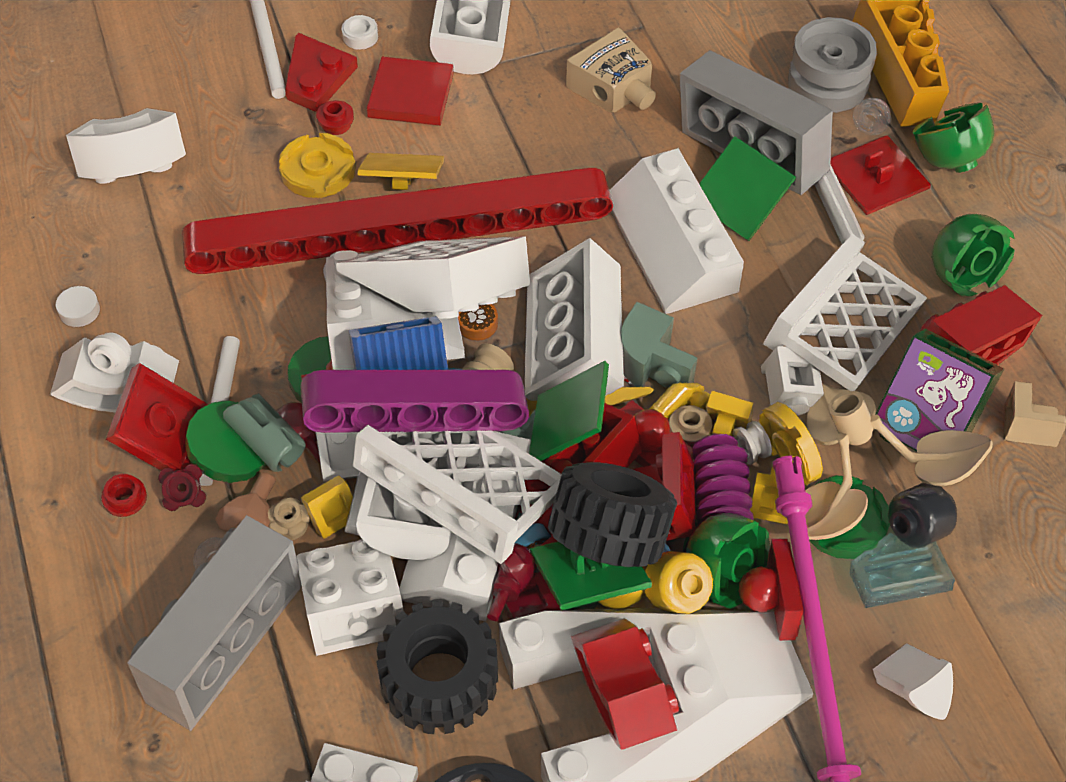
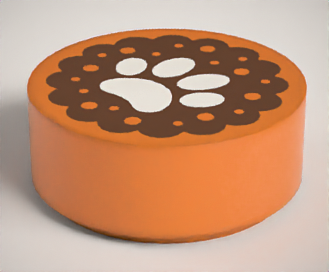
[458,304,498,341]

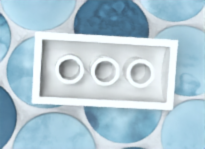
[430,0,510,75]
[356,433,472,560]

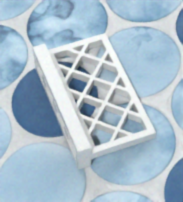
[763,234,927,391]
[353,425,561,564]

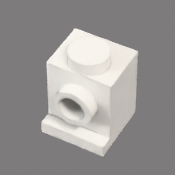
[761,346,824,416]

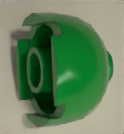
[912,102,995,173]
[931,214,1015,297]
[683,513,770,608]

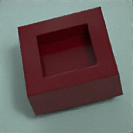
[504,572,561,620]

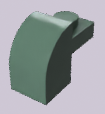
[621,302,698,388]

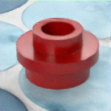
[316,100,354,135]
[101,474,147,517]

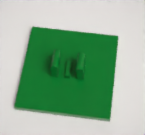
[699,136,796,241]
[529,361,609,461]
[530,542,652,611]

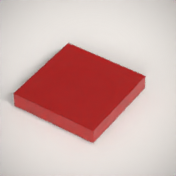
[367,56,454,126]
[106,363,209,471]

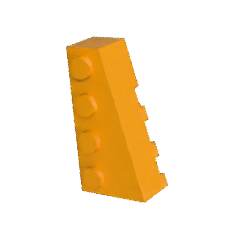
[852,0,949,127]

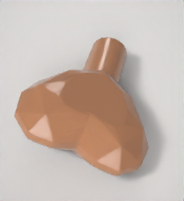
[216,472,276,532]

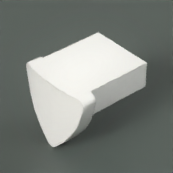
[873,643,953,720]

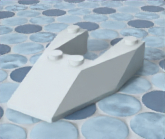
[499,608,813,782]

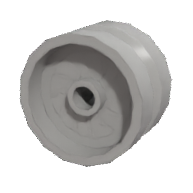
[788,17,877,113]

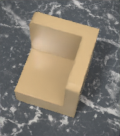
[1004,381,1066,447]

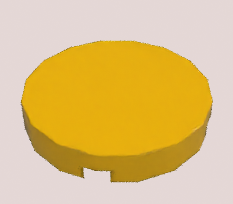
[279,133,356,198]
[758,402,823,486]

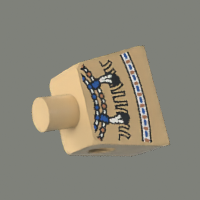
[566,27,656,112]

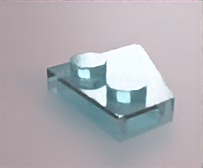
[849,533,955,608]

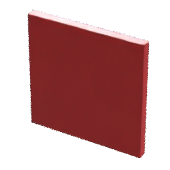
[830,135,931,215]

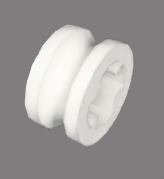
[733,421,772,465]

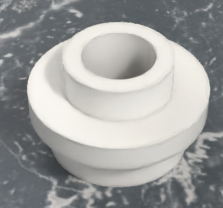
[88,333,131,374]

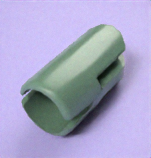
[223,393,306,472]

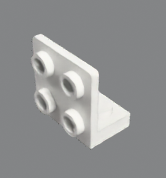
[296,539,404,656]

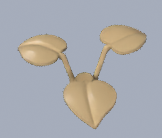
[805,383,993,540]

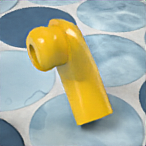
[649,383,710,419]

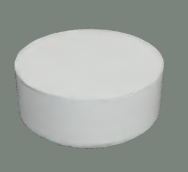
[342,15,378,50]
[56,286,100,327]

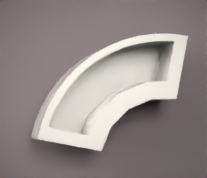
[66,108,186,184]
[50,337,179,412]

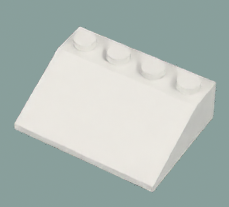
[336,236,530,319]
[326,251,465,370]

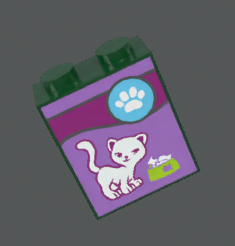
[875,329,1004,452]

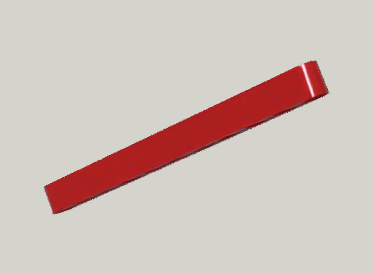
[182,168,613,274]

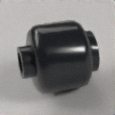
[888,483,957,548]

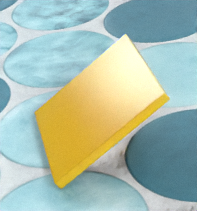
[358,153,444,190]

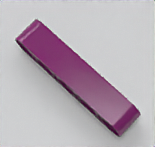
[300,370,529,433]

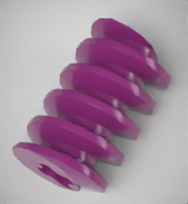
[692,434,753,525]

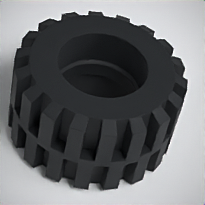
[548,462,677,567]
[376,600,498,734]

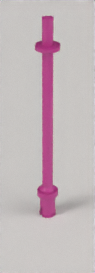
[772,456,861,782]

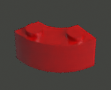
[571,618,679,750]

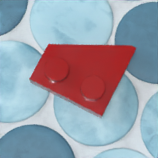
[285,33,358,112]

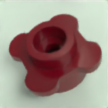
[158,464,207,511]

